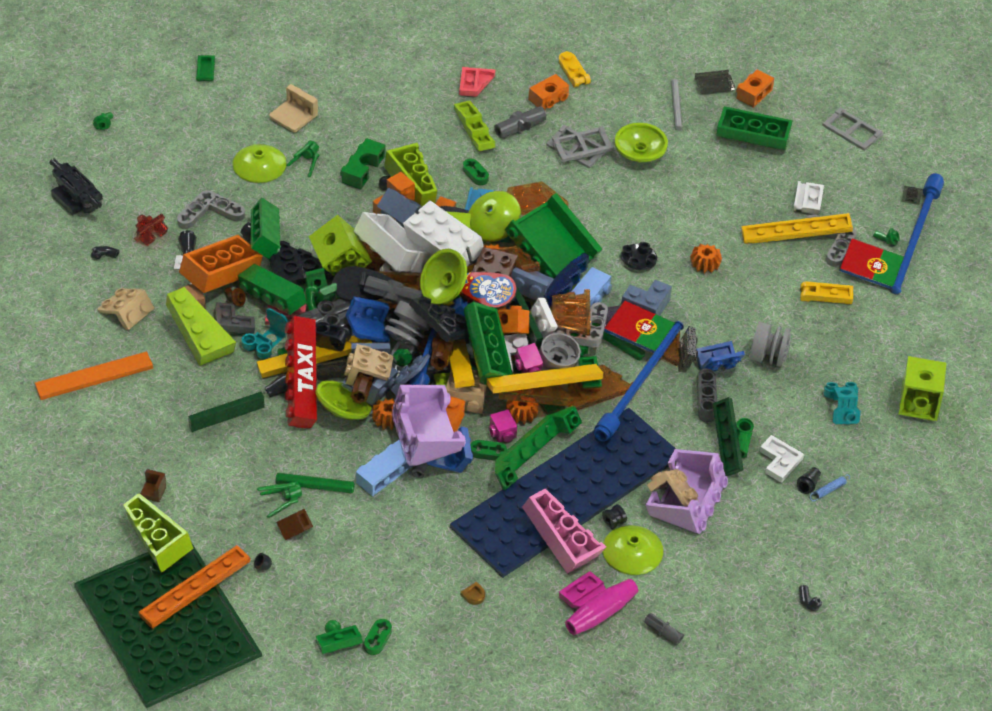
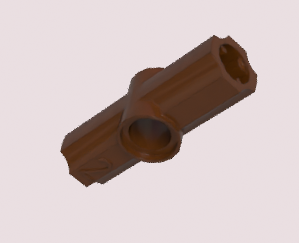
[431,333,454,370]
[350,372,375,404]

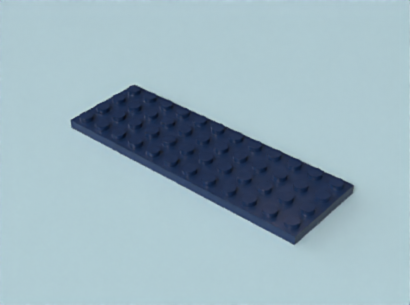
[450,408,676,578]

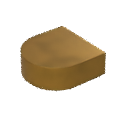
[460,582,485,605]

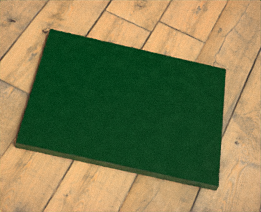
[74,542,262,708]

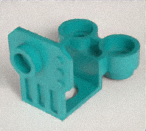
[242,308,288,360]
[824,382,861,424]

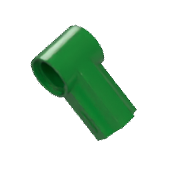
[736,418,754,458]

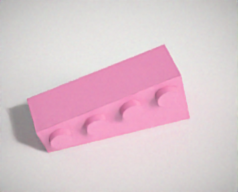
[522,489,606,574]

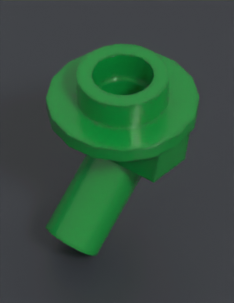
[93,112,113,130]
[873,228,900,246]
[393,349,412,367]

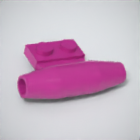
[559,571,639,635]

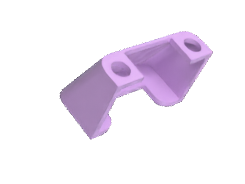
[646,449,728,534]

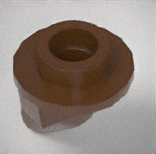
[225,288,246,307]

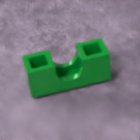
[340,138,386,190]

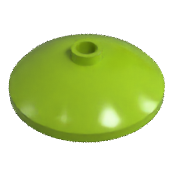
[615,123,668,162]
[233,144,286,183]
[469,191,521,242]
[420,249,467,305]
[316,381,371,420]
[603,525,663,575]

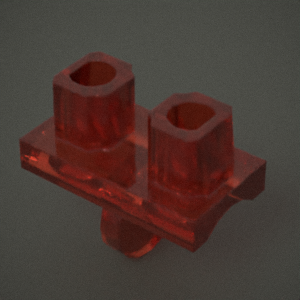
[134,213,169,246]

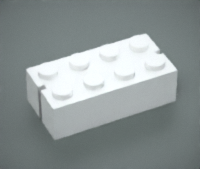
[403,201,484,266]
[354,212,432,274]

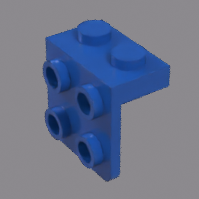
[345,297,390,343]
[694,341,745,372]
[426,426,473,473]

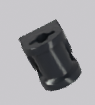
[316,322,352,351]

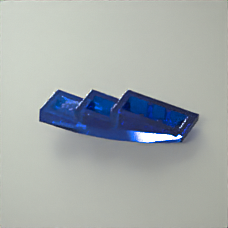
[544,253,589,308]

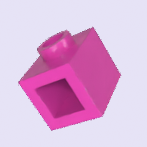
[515,343,543,373]
[489,410,517,443]

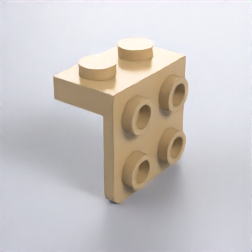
[270,84,318,132]
[98,288,155,330]
[344,344,393,386]
[446,370,487,414]
[647,469,699,507]

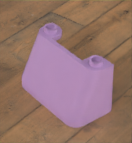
[392,385,465,466]

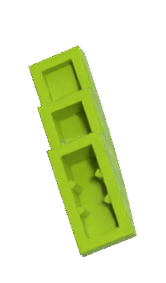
[454,101,496,151]

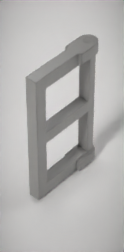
[822,107,883,151]
[546,125,607,168]
[552,126,613,162]

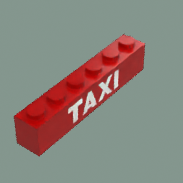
[285,316,317,428]

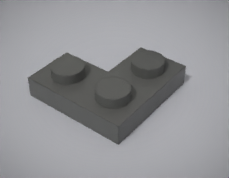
[215,302,255,334]

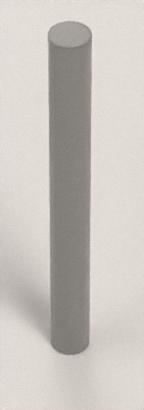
[671,79,682,130]

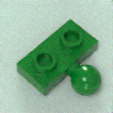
[316,620,363,654]

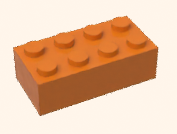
[179,235,263,293]

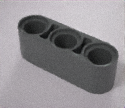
[697,368,717,422]

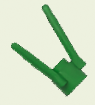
[286,140,320,177]
[257,481,302,518]

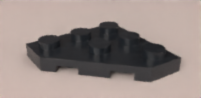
[269,241,332,285]
[409,297,469,342]

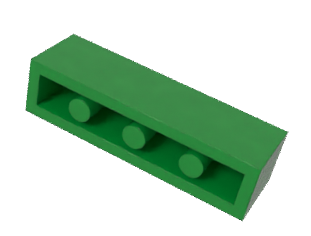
[251,197,281,259]
[238,264,307,315]

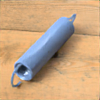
[810,474,850,501]

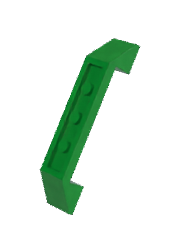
[495,406,582,490]

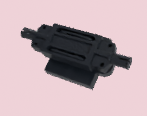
[49,158,103,215]

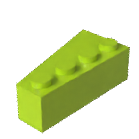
[384,142,438,207]
[166,287,236,366]
[123,493,194,573]

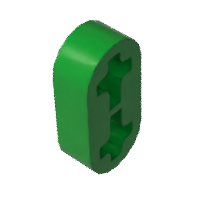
[463,159,489,185]
[470,440,507,461]
[364,619,392,655]

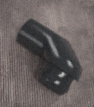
[799,585,822,611]

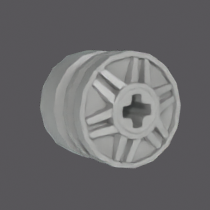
[384,301,431,348]
[750,321,791,367]
[539,333,581,371]

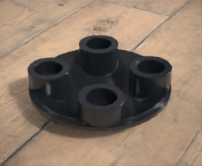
[621,242,657,270]

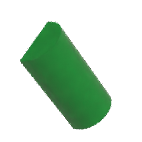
[716,106,793,151]
[464,302,513,385]

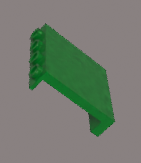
[504,193,602,284]

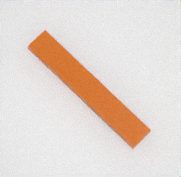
[35,351,153,400]
[139,545,250,629]

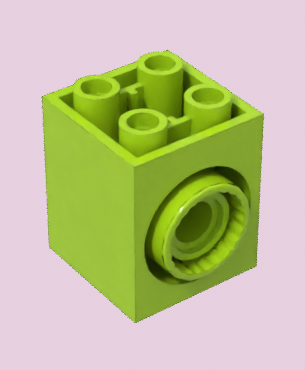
[308,215,372,277]
[898,356,947,421]

